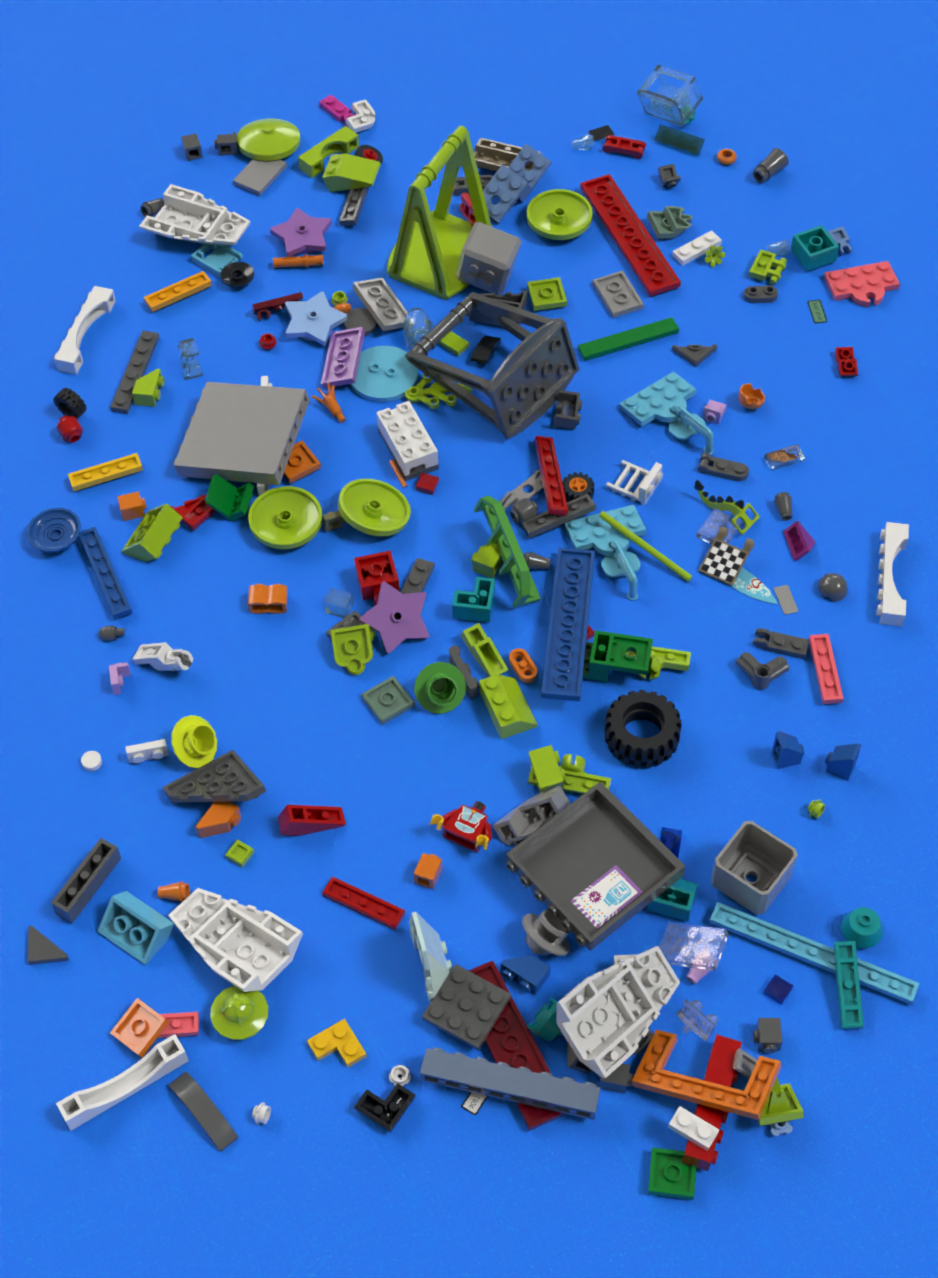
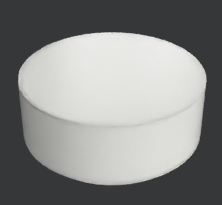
[81,751,102,771]

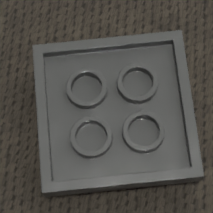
[422,964,511,1051]

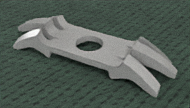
[500,469,544,510]

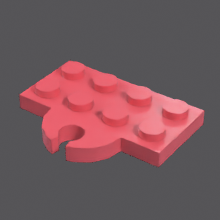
[824,261,900,307]

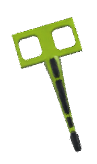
[694,480,760,535]

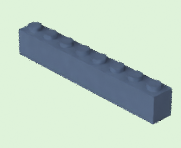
[420,1047,601,1120]

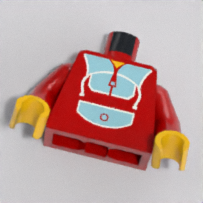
[430,801,492,853]

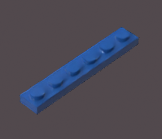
[79,527,132,619]

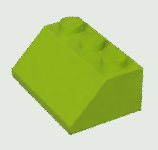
[121,503,183,562]
[479,674,538,739]

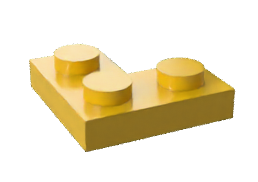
[307,1019,367,1067]

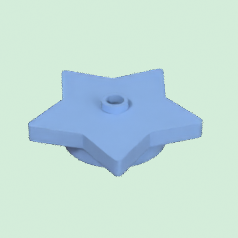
[285,291,347,346]

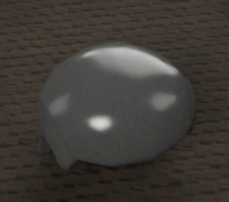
[818,573,848,602]

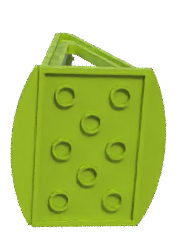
[387,126,492,300]

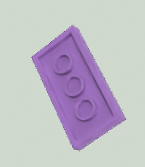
[321,327,365,388]

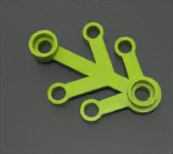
[405,373,472,409]

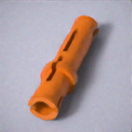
[273,254,324,269]

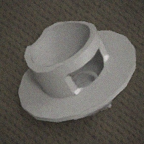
[522,910,570,956]

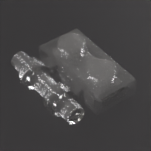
[696,508,742,545]

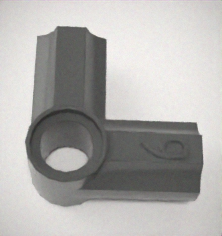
[736,652,789,690]

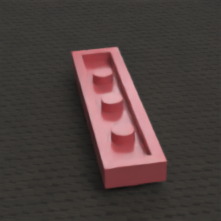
[809,634,843,704]

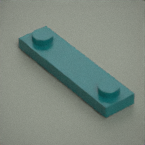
[833,941,864,1029]

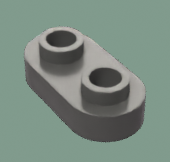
[744,286,778,303]

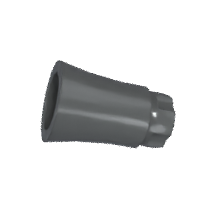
[753,148,789,183]

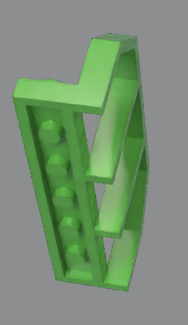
[473,496,541,608]

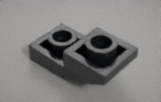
[471,335,501,364]

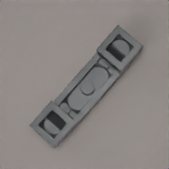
[169,1072,238,1152]

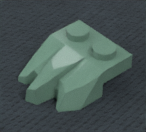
[647,206,693,239]

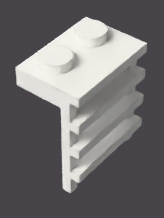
[606,460,664,506]

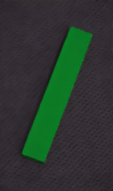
[578,317,679,361]

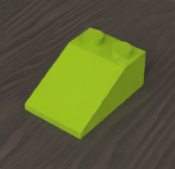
[322,154,381,192]

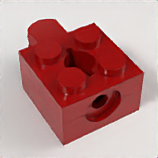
[354,550,400,605]

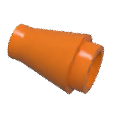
[158,881,190,902]

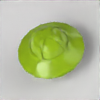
[210,986,269,1040]

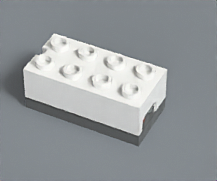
[376,401,439,481]

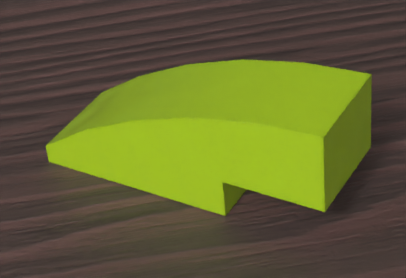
[460,623,508,677]

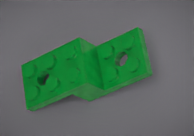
[583,630,653,682]

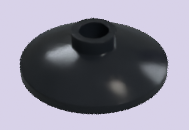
[221,262,254,287]

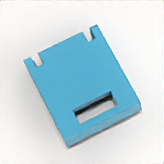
[191,244,243,278]

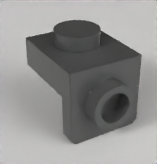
[658,164,681,188]

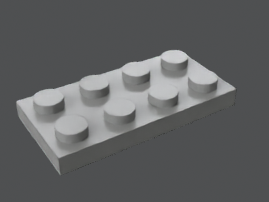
[352,278,414,331]

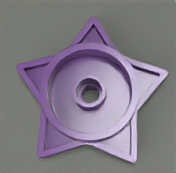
[270,208,332,257]
[359,581,429,654]

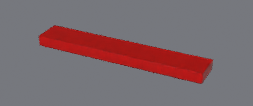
[534,436,568,516]

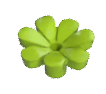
[704,245,725,267]

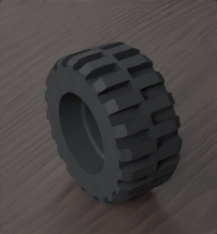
[604,690,682,768]

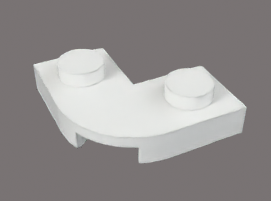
[346,99,375,133]

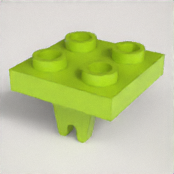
[757,1078,804,1126]

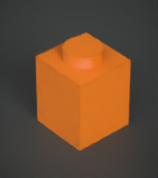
[117,491,147,521]
[414,853,443,890]

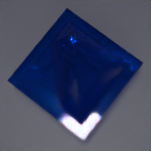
[763,974,794,1005]

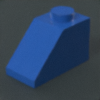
[771,731,804,769]
[825,743,861,781]

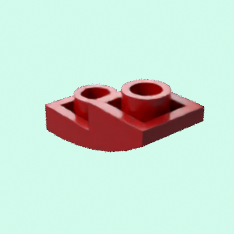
[835,347,858,377]

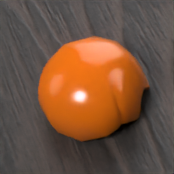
[738,383,765,410]

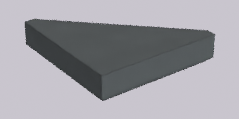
[672,344,717,367]
[28,926,69,965]

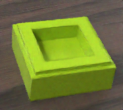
[225,839,254,868]

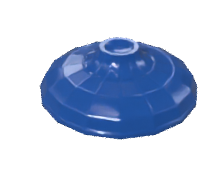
[27,508,81,553]

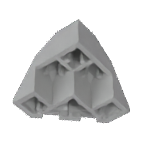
[493,786,570,846]

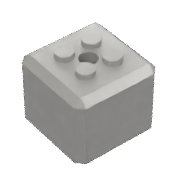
[456,222,522,295]
[711,821,798,915]

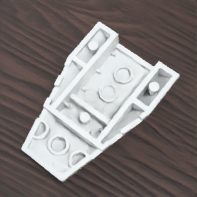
[139,184,250,245]
[168,888,303,992]
[556,946,680,1078]

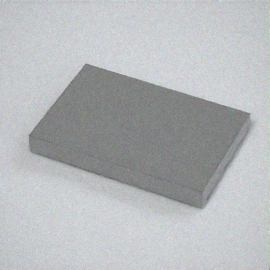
[233,159,287,196]
[592,270,644,318]

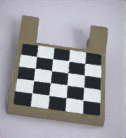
[699,527,755,586]

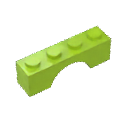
[298,126,359,178]

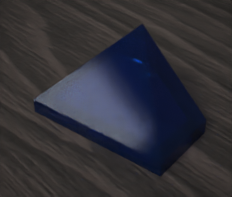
[660,827,682,858]

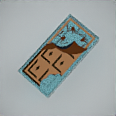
[764,444,805,470]

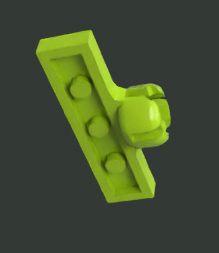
[626,646,691,680]
[528,754,611,795]

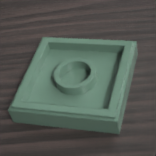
[361,676,415,725]

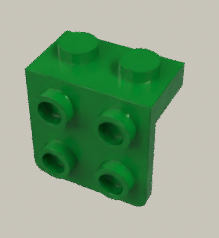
[205,474,254,522]

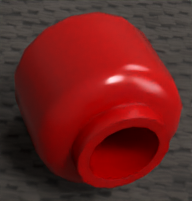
[56,416,83,443]

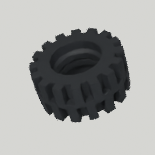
[53,387,87,419]

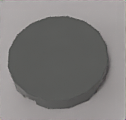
[344,308,378,336]

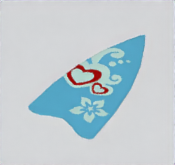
[730,568,778,604]

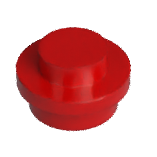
[259,333,277,350]

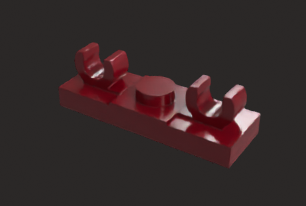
[252,292,303,321]

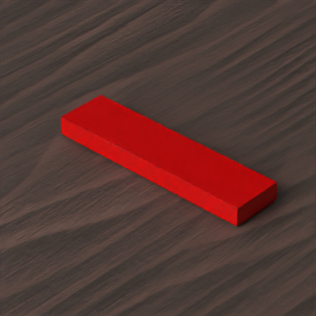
[322,876,405,930]

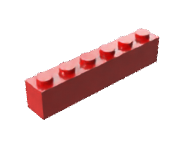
[682,1034,742,1171]

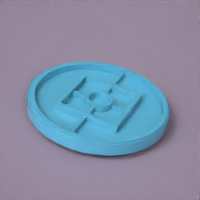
[351,346,418,402]

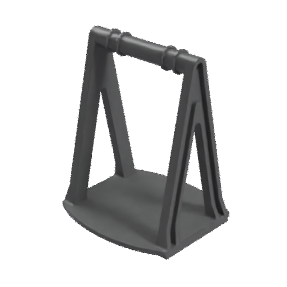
[405,292,580,439]

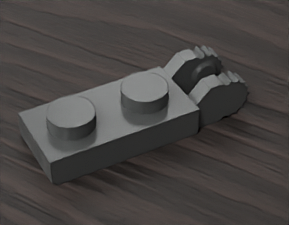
[753,628,809,659]

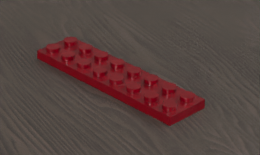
[469,960,566,1131]

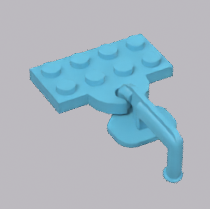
[619,371,714,455]
[564,505,646,600]

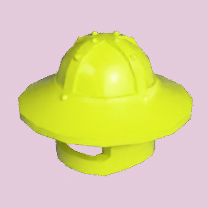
[171,715,217,768]

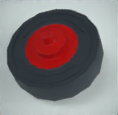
[354,145,383,164]

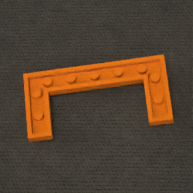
[632,1029,782,1120]

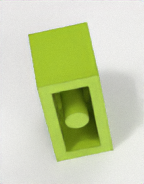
[528,745,566,793]

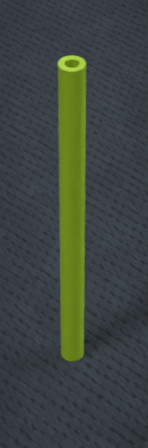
[599,511,693,582]

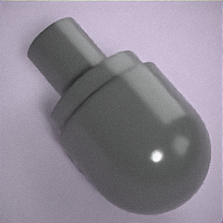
[98,625,126,641]

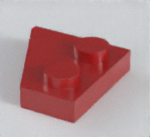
[171,494,216,530]

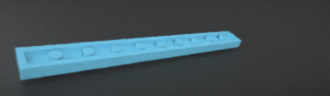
[709,902,920,1005]

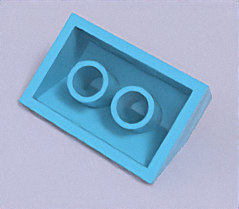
[97,891,174,965]

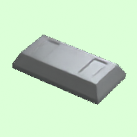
[733,1048,757,1079]

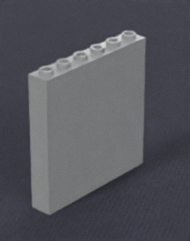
[174,382,310,485]

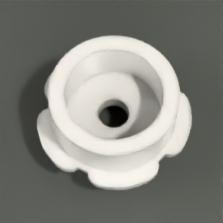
[389,1065,411,1086]
[252,1102,271,1124]

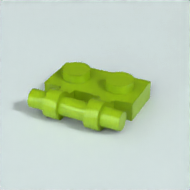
[749,250,787,285]

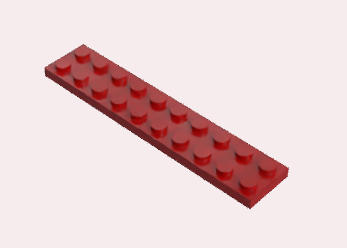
[580,174,681,296]

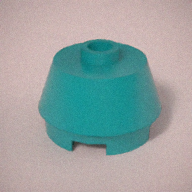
[841,907,884,949]
[527,997,563,1041]

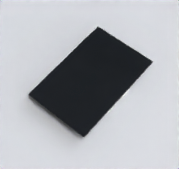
[588,125,614,140]

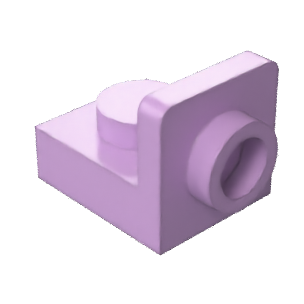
[702,400,726,424]
[109,663,131,695]

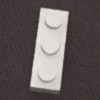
[672,230,722,266]

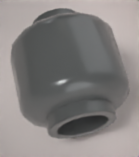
[510,498,538,525]

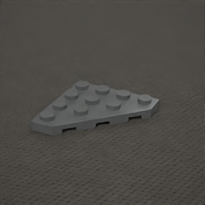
[162,750,266,802]

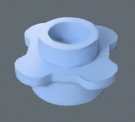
[770,1121,793,1136]

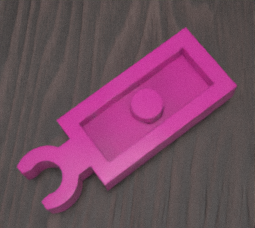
[319,95,355,126]

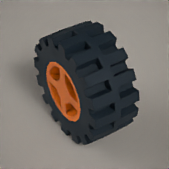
[562,472,594,502]

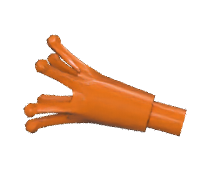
[312,383,346,423]

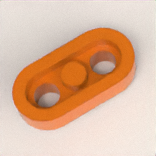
[509,648,538,683]

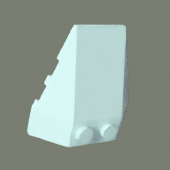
[409,912,452,1003]

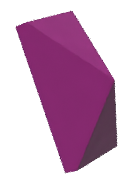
[783,521,815,561]

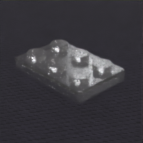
[659,922,729,971]

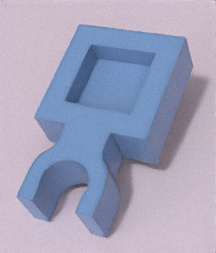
[828,226,852,256]

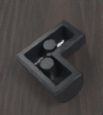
[354,1083,416,1133]

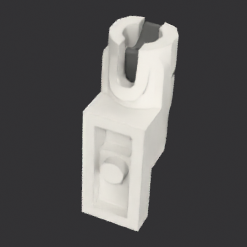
[132,642,193,672]

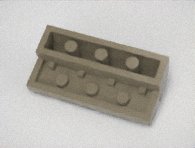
[474,138,541,171]

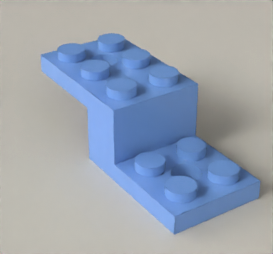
[483,144,552,224]

